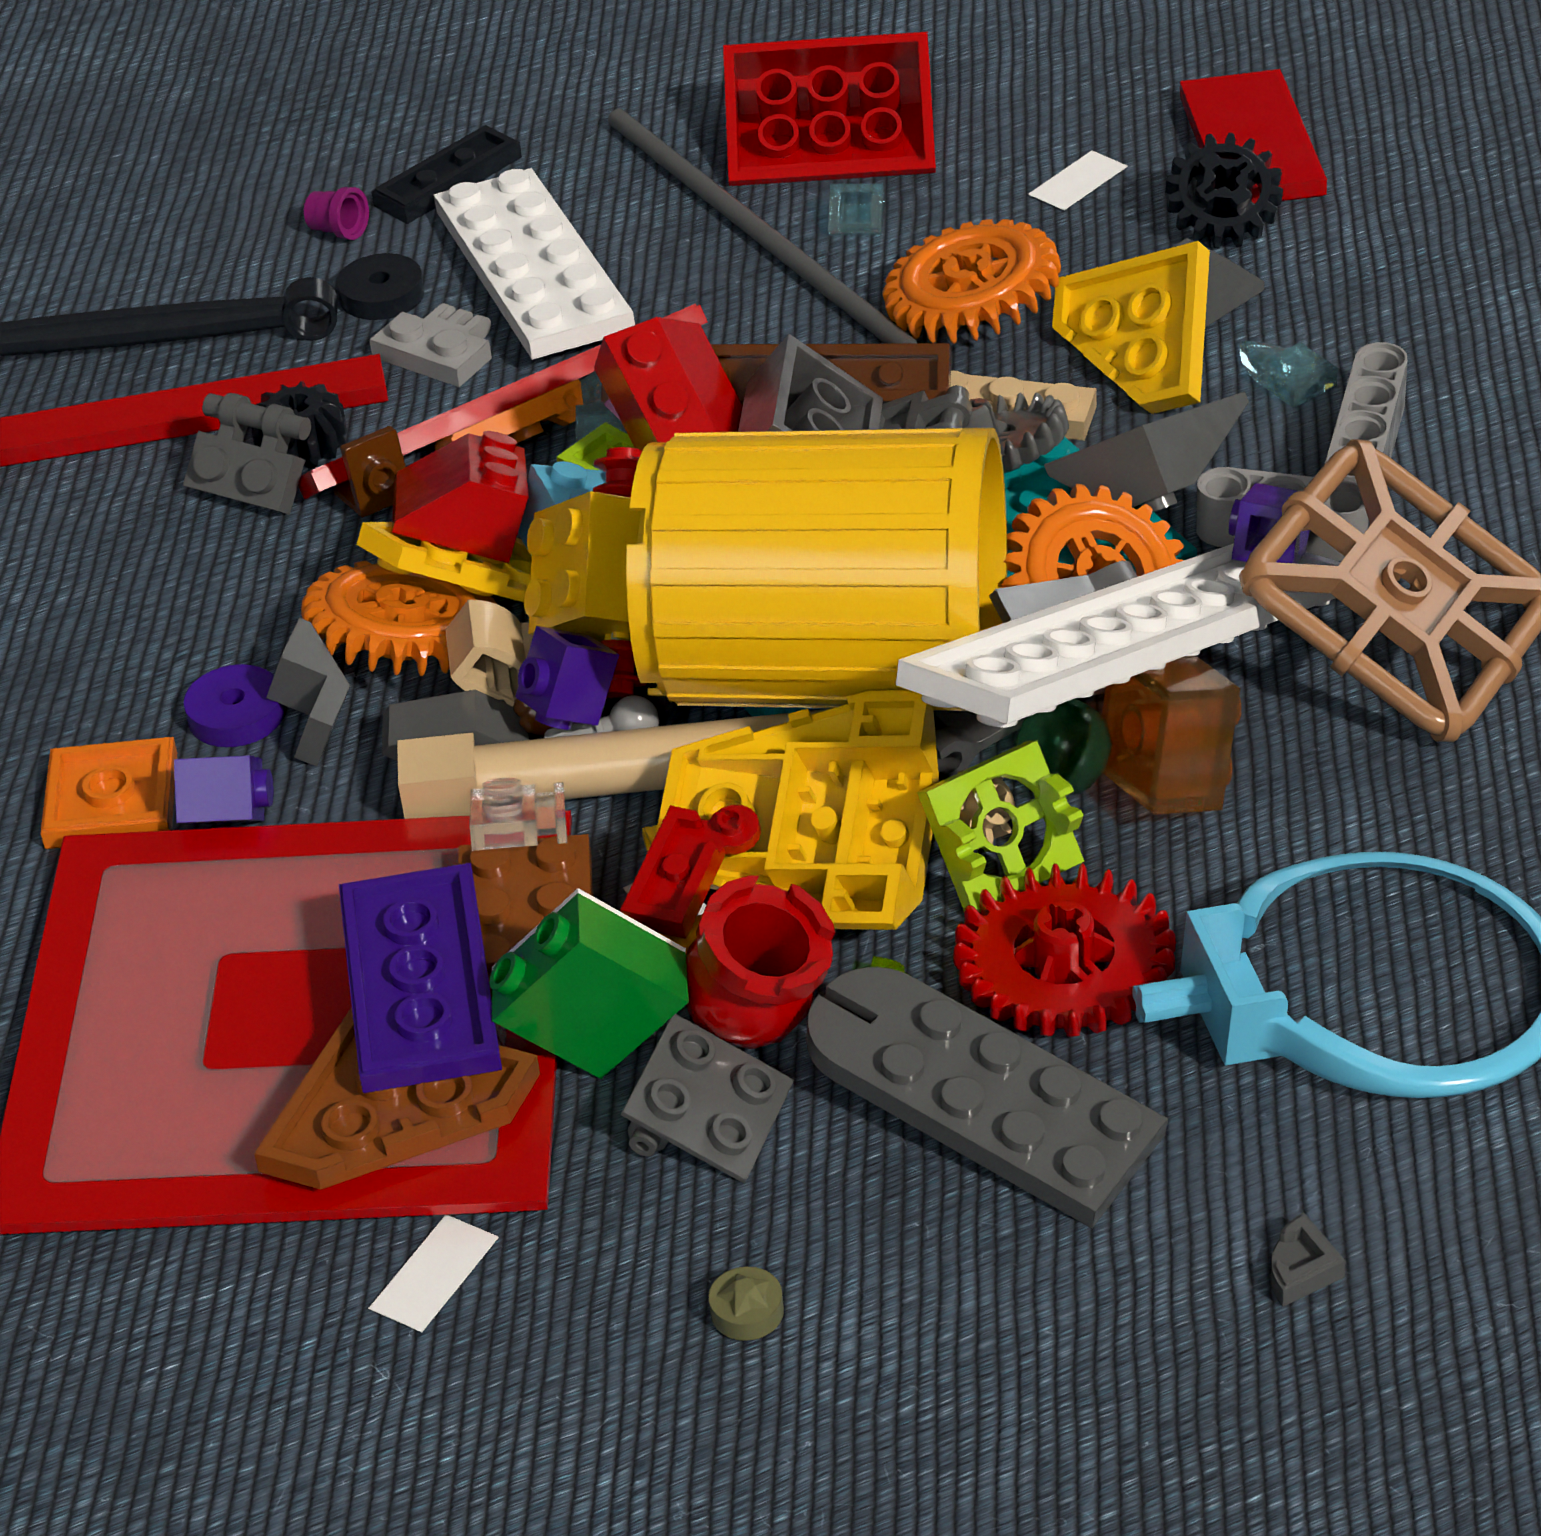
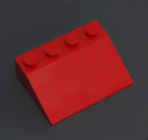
[723,32,936,186]

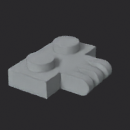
[369,303,492,387]

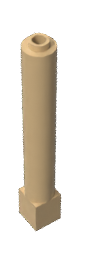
[397,708,832,819]

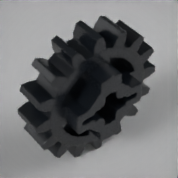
[1165,133,1283,249]

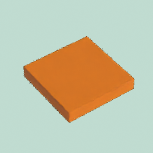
[41,737,177,849]

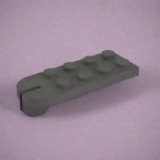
[806,967,1168,1228]

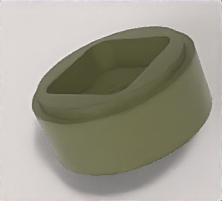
[709,1267,784,1341]

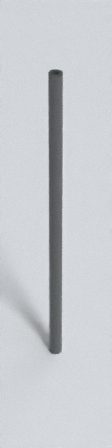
[608,108,917,344]

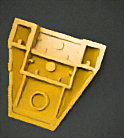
[655,690,939,930]

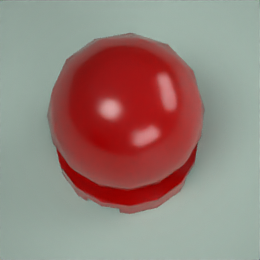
[685,875,835,1049]

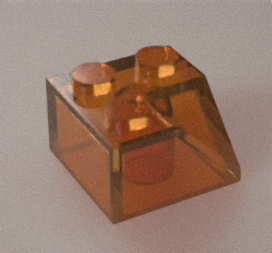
[1095,656,1242,815]

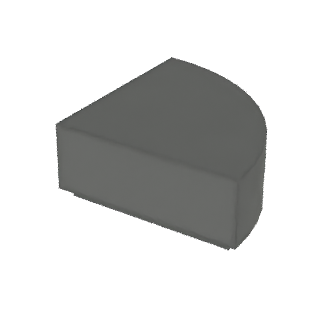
[1270,1212,1346,1307]

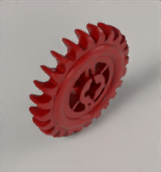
[953,863,1176,1037]

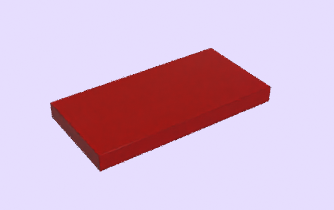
[1180,69,1327,204]

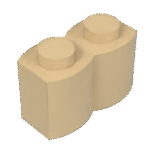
[445,600,533,707]

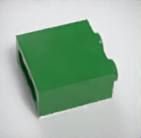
[489,888,689,1079]

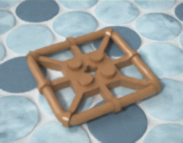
[1239,439,1541,742]

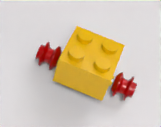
[524,447,647,698]

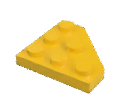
[1052,241,1210,414]
[356,522,532,602]

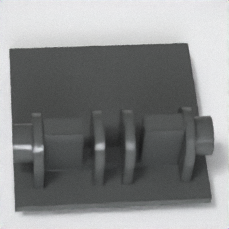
[621,1014,794,1183]

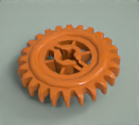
[882,219,1061,344]
[1001,484,1184,588]
[301,561,498,676]

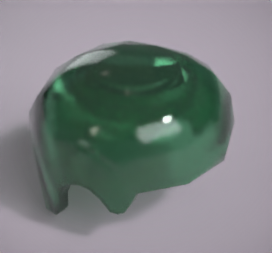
[1015,699,1113,798]

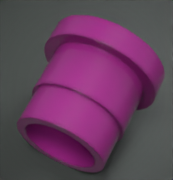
[304,187,369,240]

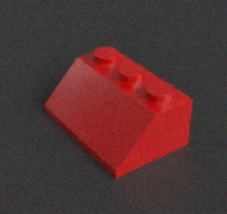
[594,317,743,451]
[392,431,529,564]

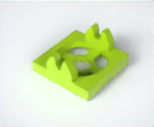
[917,740,1084,912]

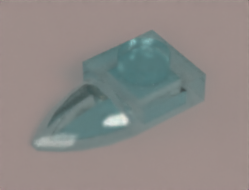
[1240,341,1338,408]

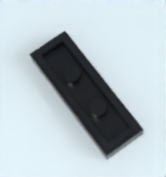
[371,125,522,224]

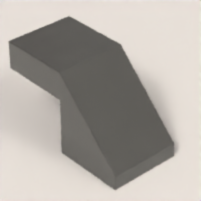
[266,618,350,767]
[382,689,529,761]

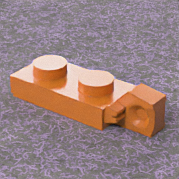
[434,379,592,450]

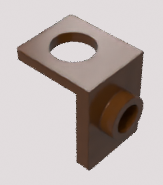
[333,426,406,518]

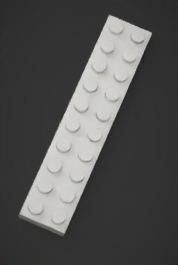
[896,543,1341,727]

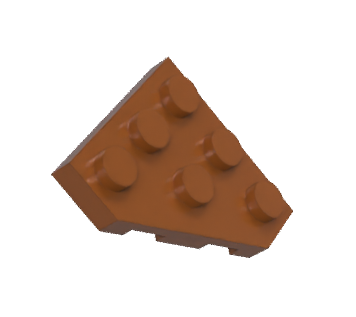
[254,1007,540,1190]

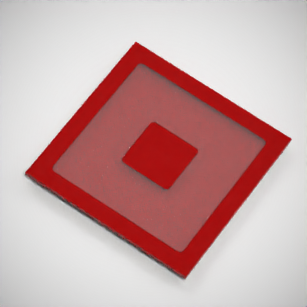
[0,810,572,1234]

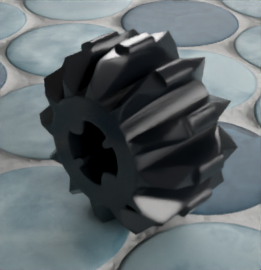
[251,381,347,468]

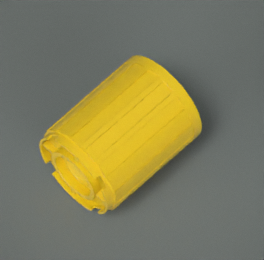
[626,428,1007,711]

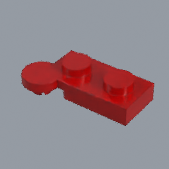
[620,805,761,939]

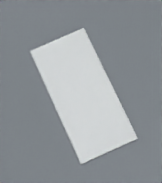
[1028,151,1128,210]
[368,1215,499,1332]

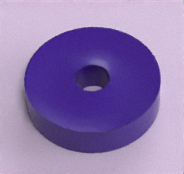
[184,664,285,747]

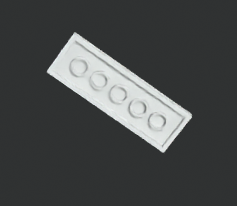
[434,168,635,360]

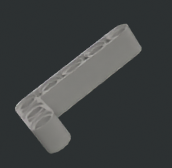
[1196,342,1408,561]

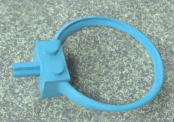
[1132,852,1541,1098]

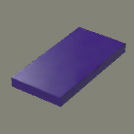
[339,863,502,1093]

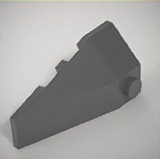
[1044,391,1249,513]

